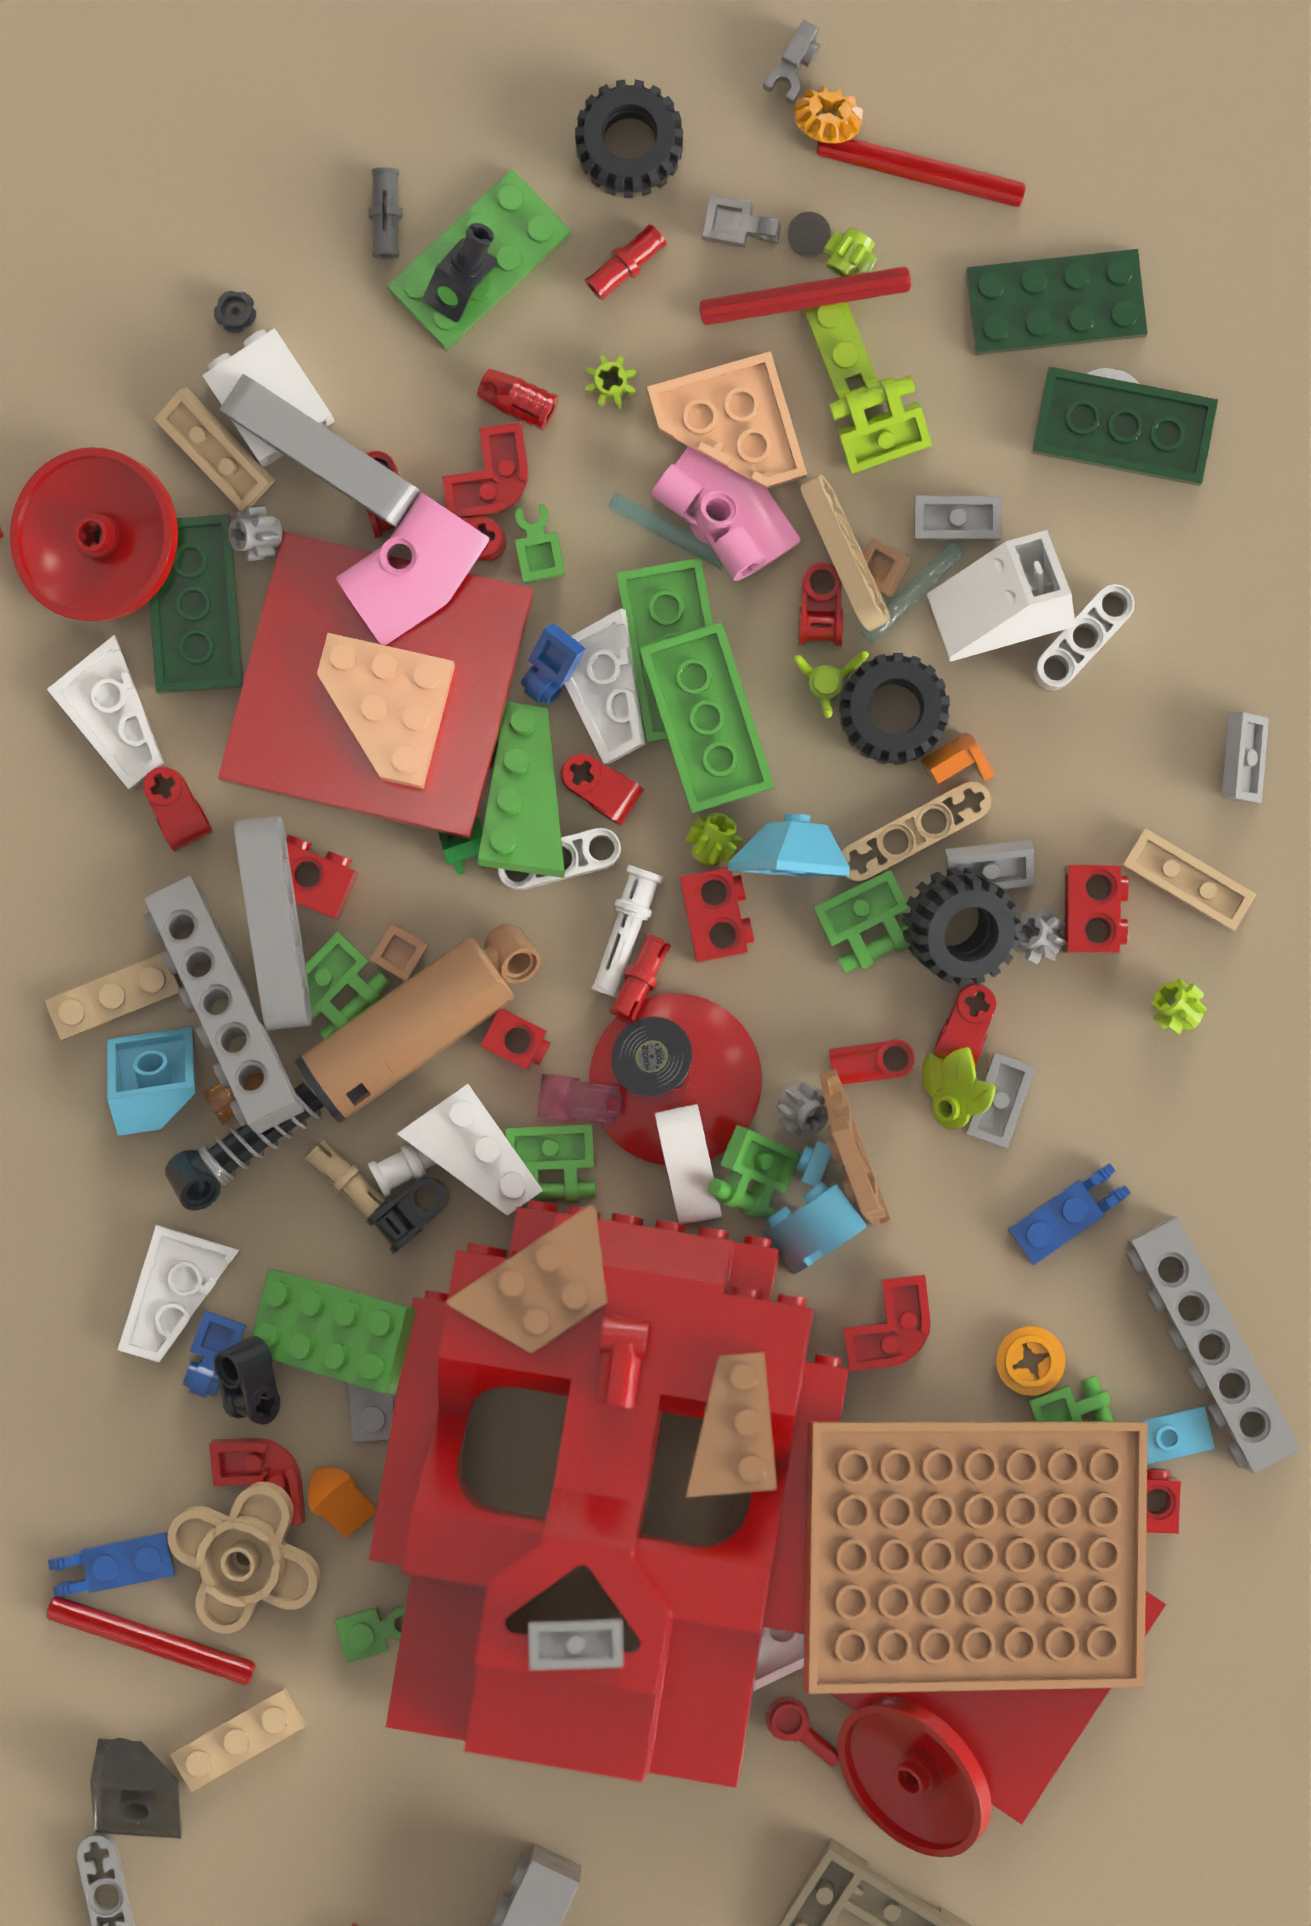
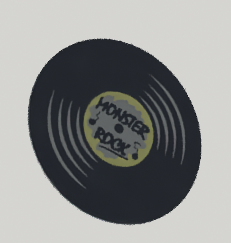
[612,1017,692,1097]

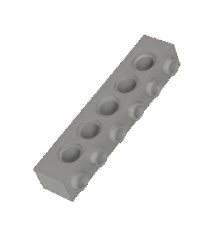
[144,875,304,1135]
[1125,1216,1301,1474]

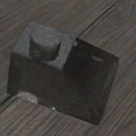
[90,1738,182,1839]

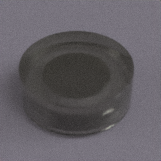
[787,212,831,257]

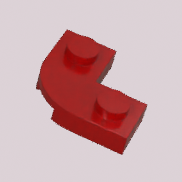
[442,422,528,518]
[843,1275,931,1371]
[209,1438,306,1525]

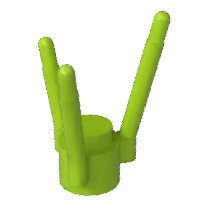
[794,651,869,718]

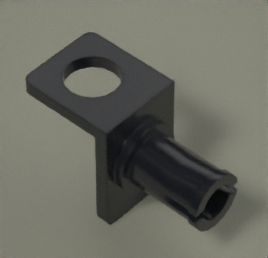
[423,223,498,322]

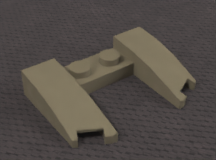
[777,1838,971,1926]

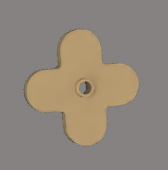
[167,1482,321,1634]

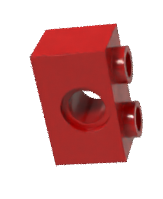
[286,834,358,920]

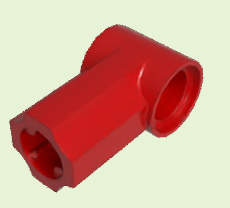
[829,1039,915,1085]
[595,1314,651,1408]

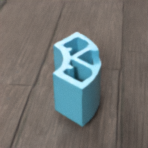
[763,1181,867,1274]

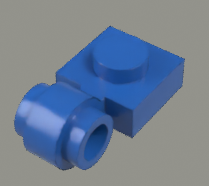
[521,623,586,705]
[182,1310,247,1398]

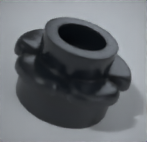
[214,291,257,333]

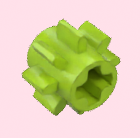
[823,227,877,277]
[585,355,637,409]
[685,813,743,866]
[1150,978,1207,1035]

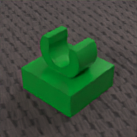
[438,818,485,875]

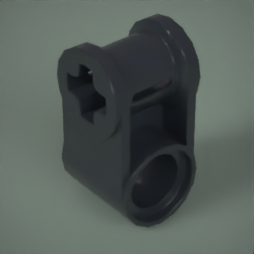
[366,1177,449,1254]
[214,1336,280,1425]

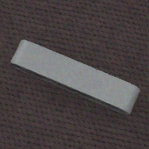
[219,374,420,528]
[234,815,312,1031]

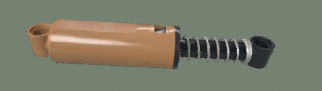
[165,923,541,1211]

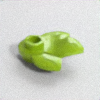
[922,1047,996,1129]

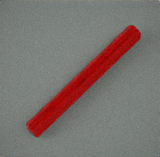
[816,138,1026,207]
[699,266,912,325]
[46,1596,255,1685]

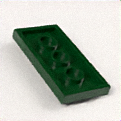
[966,249,1148,355]
[1031,366,1218,486]
[149,514,244,694]

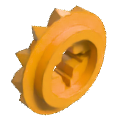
[794,86,863,143]
[996,1326,1065,1396]

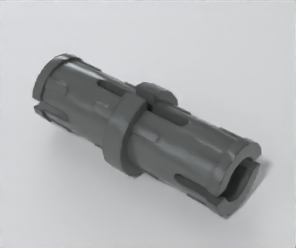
[368,167,403,259]

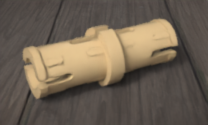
[305,1140,387,1219]

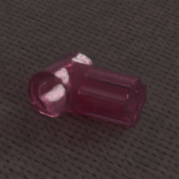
[536,1074,624,1123]

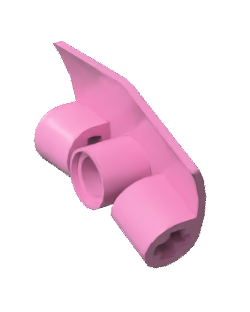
[650,447,801,581]
[336,492,489,645]

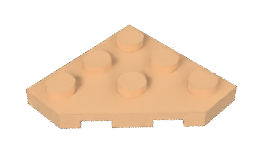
[646,351,807,489]
[317,633,455,789]

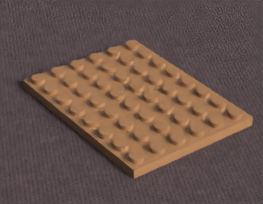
[803,1421,1148,1694]

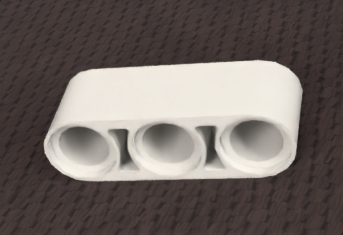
[1033,584,1135,691]
[498,828,621,891]
[655,1104,722,1225]

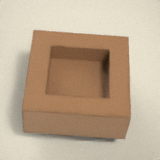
[863,537,912,597]
[369,923,429,981]

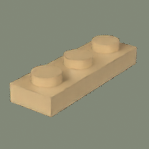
[154,387,275,511]
[1121,828,1257,932]
[44,954,181,1041]
[170,1687,306,1792]

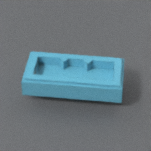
[1139,1405,1215,1465]

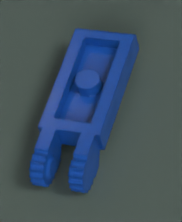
[1008,1163,1131,1265]
[48,1532,176,1597]

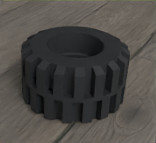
[575,79,683,198]
[839,652,950,765]
[902,867,1022,986]

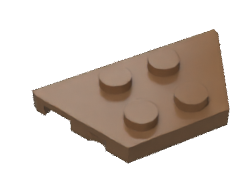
[819,1068,891,1227]
[447,1204,608,1354]

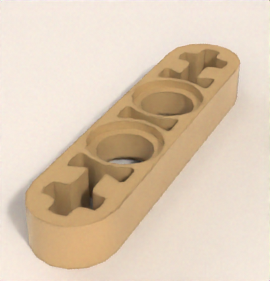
[801,474,890,631]
[842,781,992,882]

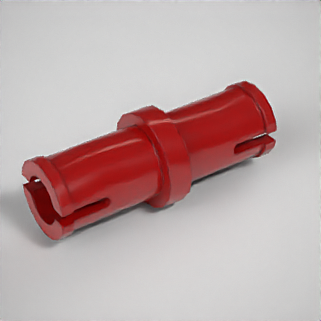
[585,224,667,301]
[609,934,671,1023]

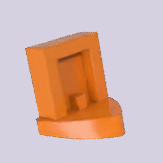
[920,733,995,784]
[308,1467,377,1539]

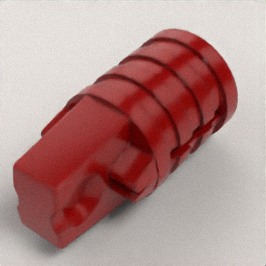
[477,369,559,431]

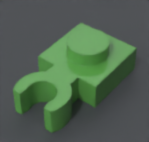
[515,504,566,584]
[335,1605,406,1663]

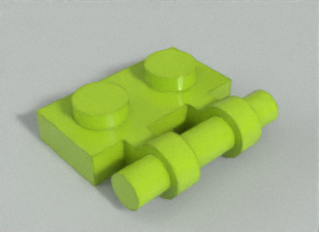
[828,375,933,474]

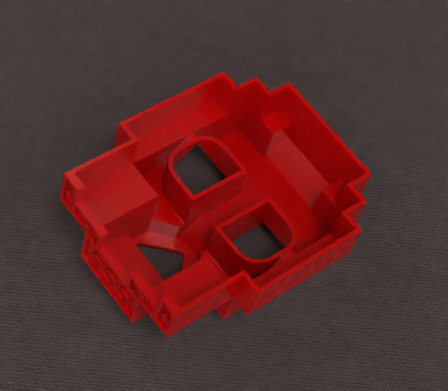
[369,1200,849,1788]

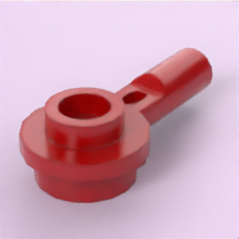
[766,1697,839,1767]

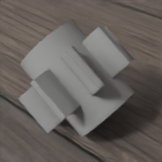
[228,506,283,561]
[1013,908,1067,965]
[776,1081,829,1138]

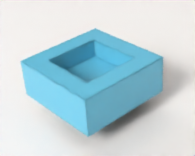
[796,1140,831,1186]

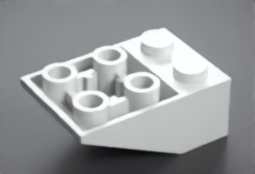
[927,530,1075,662]

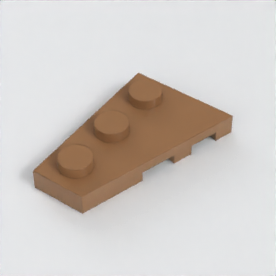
[686,1352,777,1498]

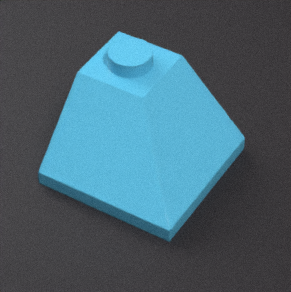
[728,814,850,877]
[107,1026,196,1136]

